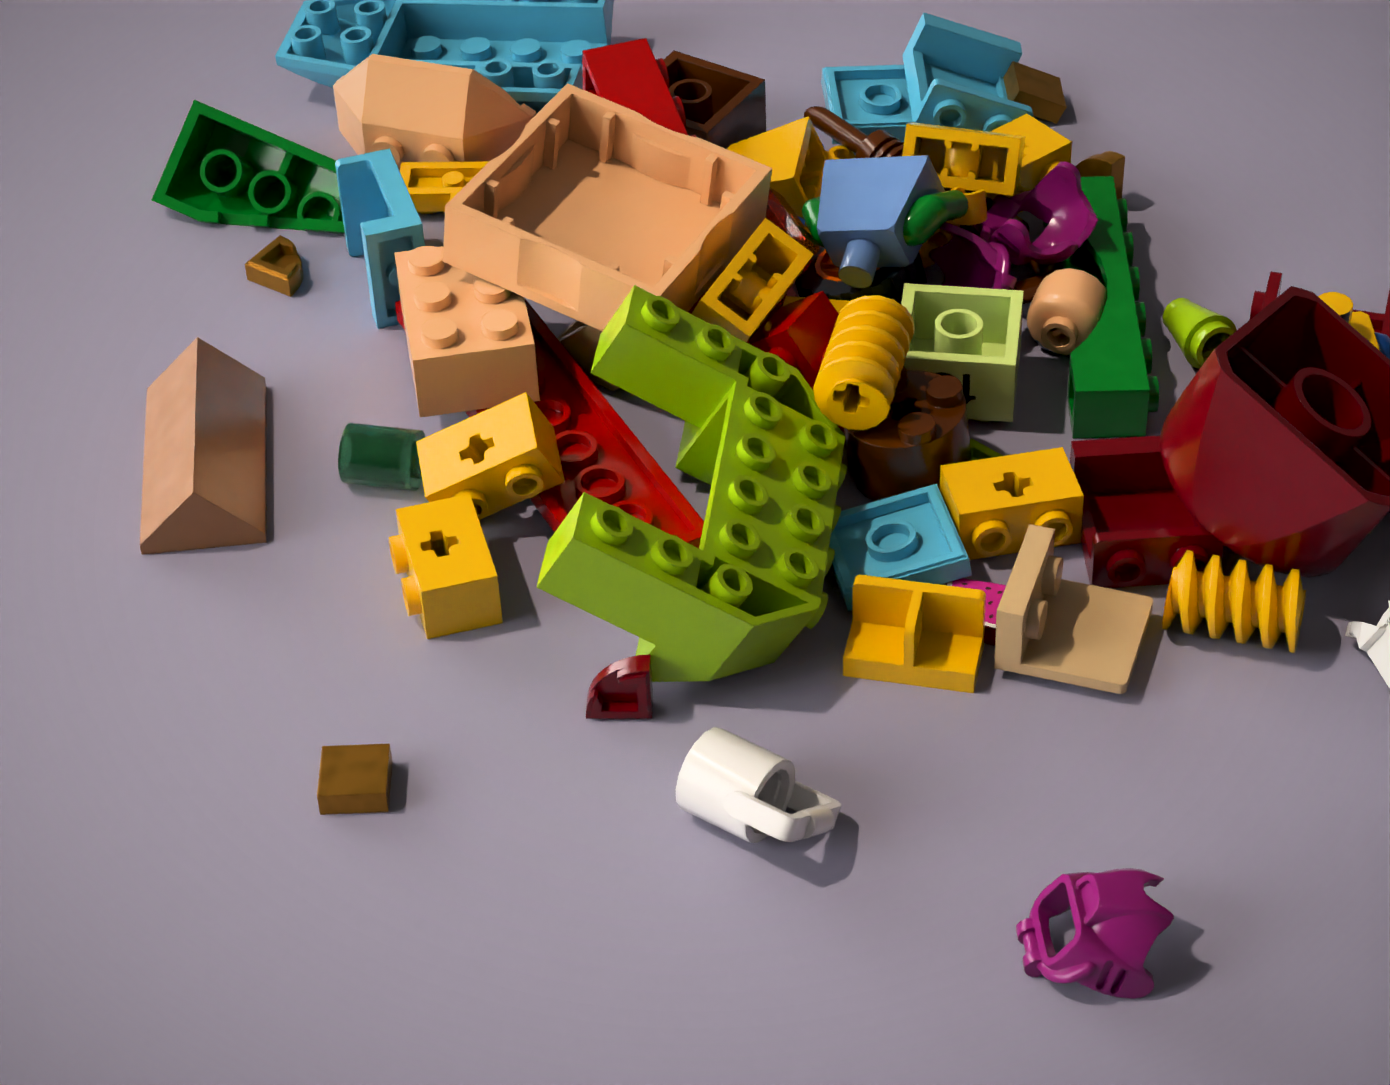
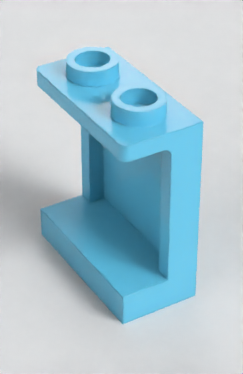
[902,12,1033,132]
[335,148,425,329]

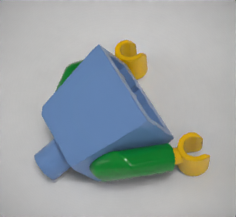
[802,155,987,288]

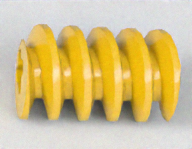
[813,295,915,430]
[1162,550,1306,653]

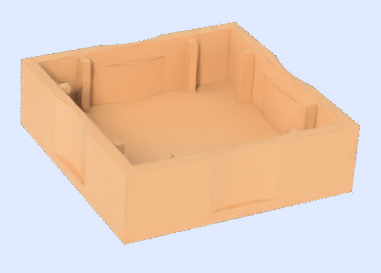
[443,83,772,331]

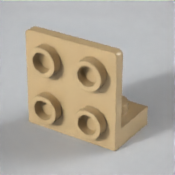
[994,524,1153,694]

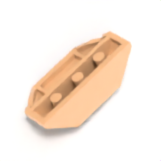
[333,54,537,171]

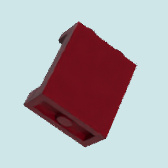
[1070,435,1223,588]

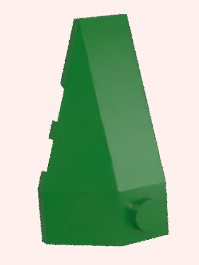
[151,100,345,234]

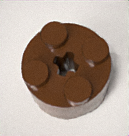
[843,366,972,501]

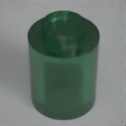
[338,422,426,491]

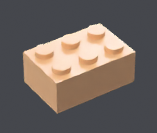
[394,246,540,418]

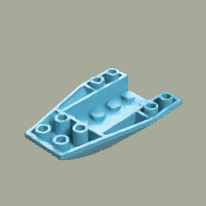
[275,0,614,113]

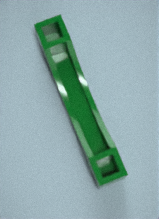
[1043,176,1159,439]

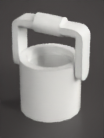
[675,727,841,843]

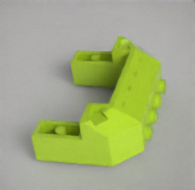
[536,285,847,682]

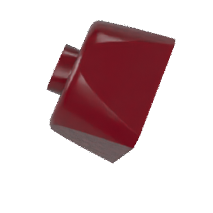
[1160,286,1390,577]

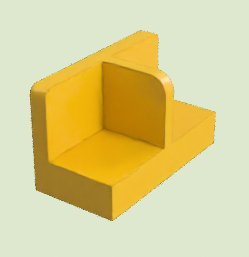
[843,575,986,693]

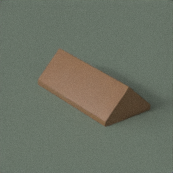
[140,337,267,555]

